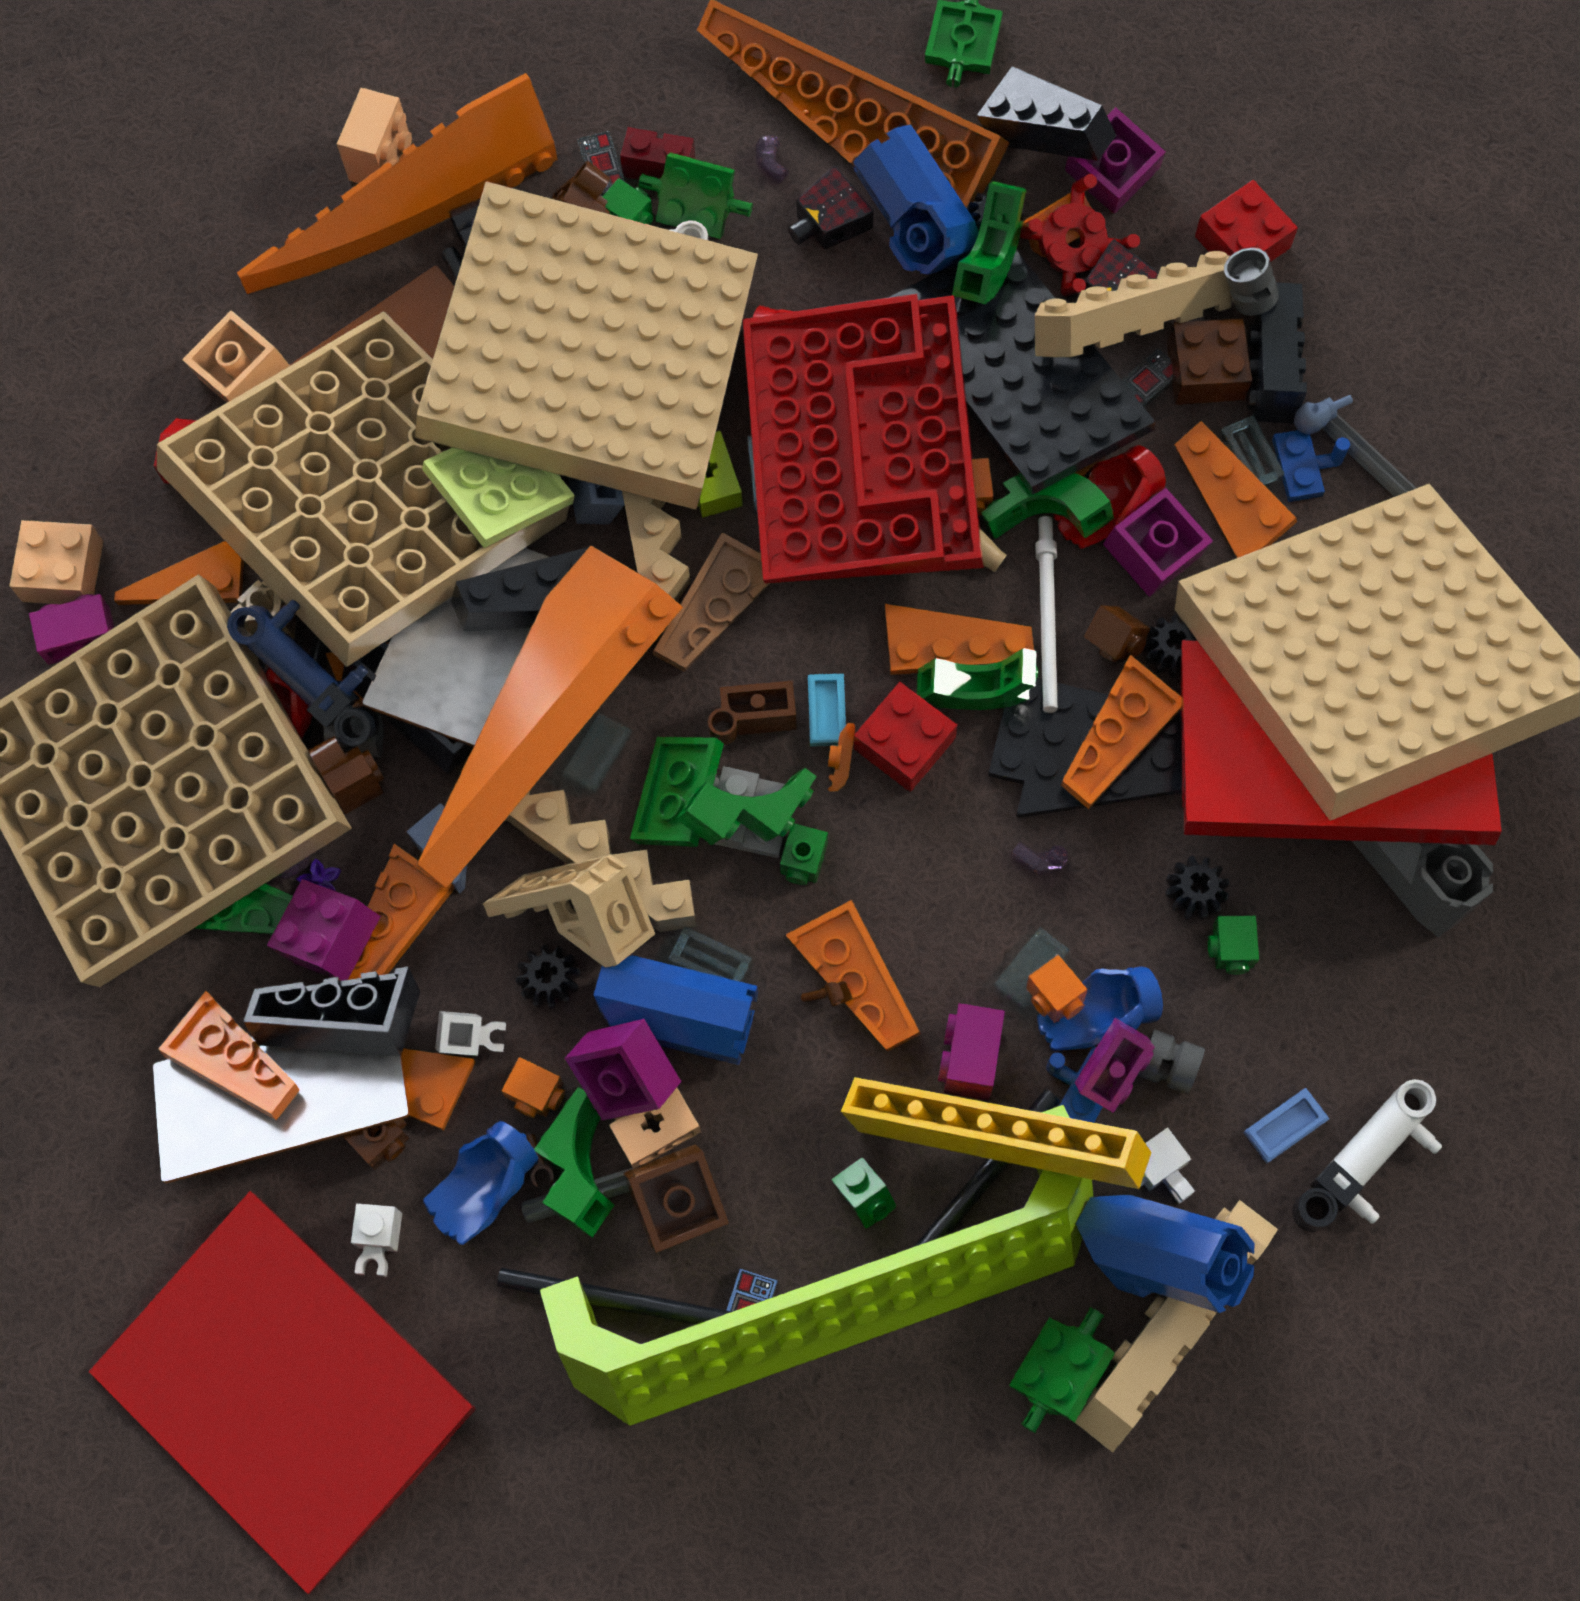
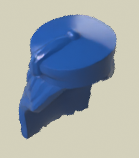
[1037,966,1163,1051]
[423,1121,539,1245]

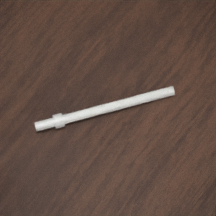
[1035,516,1058,713]

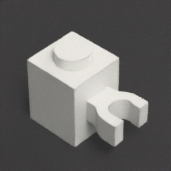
[435,1011,506,1056]
[1140,1127,1195,1205]
[351,1204,402,1277]

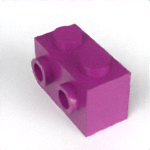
[29,594,114,665]
[1074,1018,1155,1113]

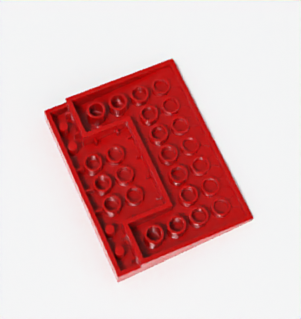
[743,294,984,584]
[1181,640,1502,845]
[89,1191,477,1594]

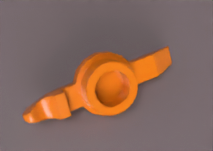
[828,723,855,792]

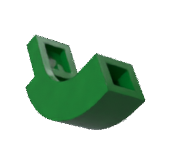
[952,181,1026,304]
[981,473,1114,539]
[917,648,1038,710]

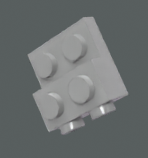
[707,766,785,858]

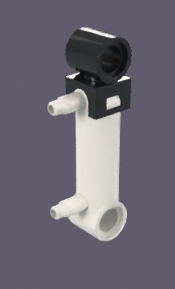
[1292,1079,1442,1232]

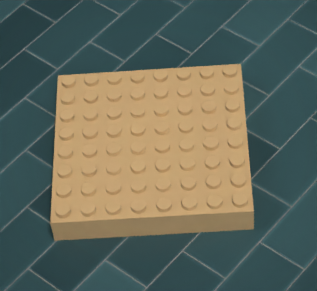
[415,181,758,510]
[157,311,569,667]
[1175,484,1580,821]
[0,574,352,987]

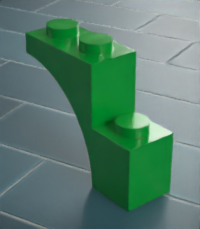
[676,768,817,845]
[534,1087,615,1238]

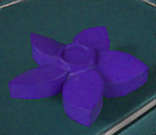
[296,858,341,891]

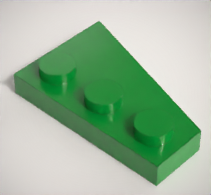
[193,884,293,935]

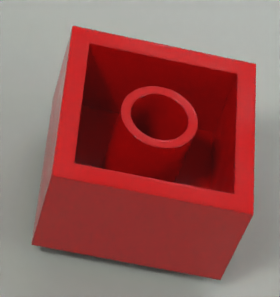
[1195,179,1298,262]
[853,682,958,792]

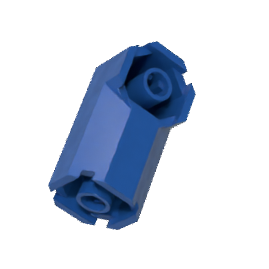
[853,124,979,274]
[593,955,758,1065]
[1076,1195,1255,1313]

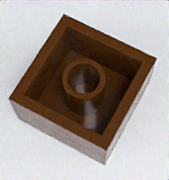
[1167,319,1252,405]
[623,1144,729,1253]

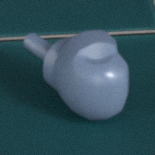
[1294,395,1353,434]

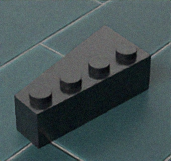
[1246,282,1307,424]

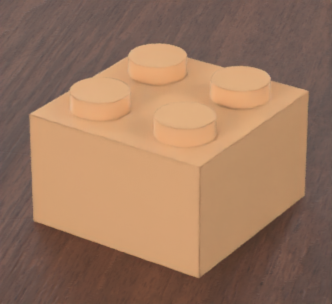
[337,88,412,183]
[182,311,290,403]
[9,520,103,604]

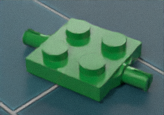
[925,0,1003,88]
[638,152,753,239]
[1009,1307,1115,1434]

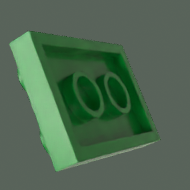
[630,737,724,847]

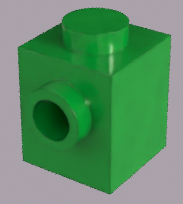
[602,178,653,225]
[780,823,828,885]
[1208,916,1259,975]

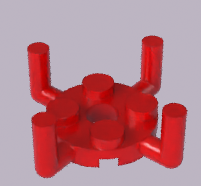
[1020,174,1140,297]

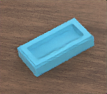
[808,674,846,746]

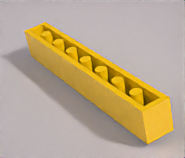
[841,1077,1152,1189]

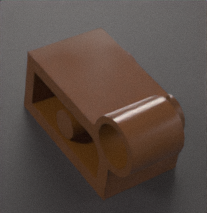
[550,160,610,214]
[708,681,797,745]
[308,736,385,814]

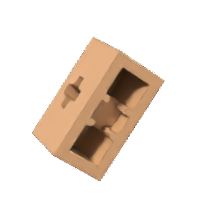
[609,1088,701,1168]

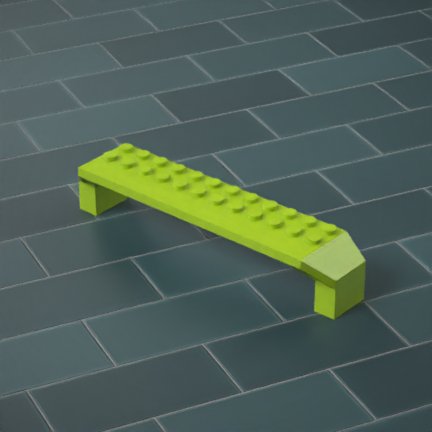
[540,1105,1093,1426]

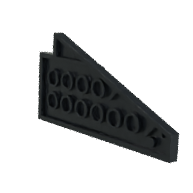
[988,678,1182,818]

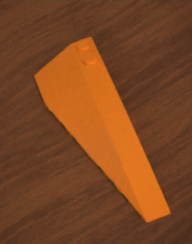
[697,0,1009,208]
[237,73,558,294]
[416,546,683,890]

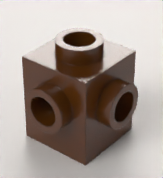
[343,1119,409,1170]

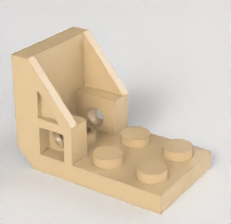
[483,854,655,968]

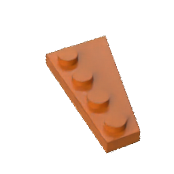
[1174,421,1297,558]
[885,604,1034,675]
[1061,655,1182,809]
[348,844,455,980]
[786,900,921,1051]

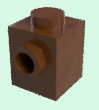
[1084,605,1151,662]

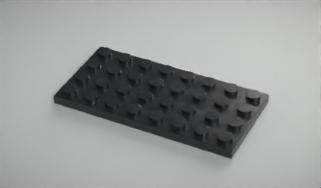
[888,250,1155,495]

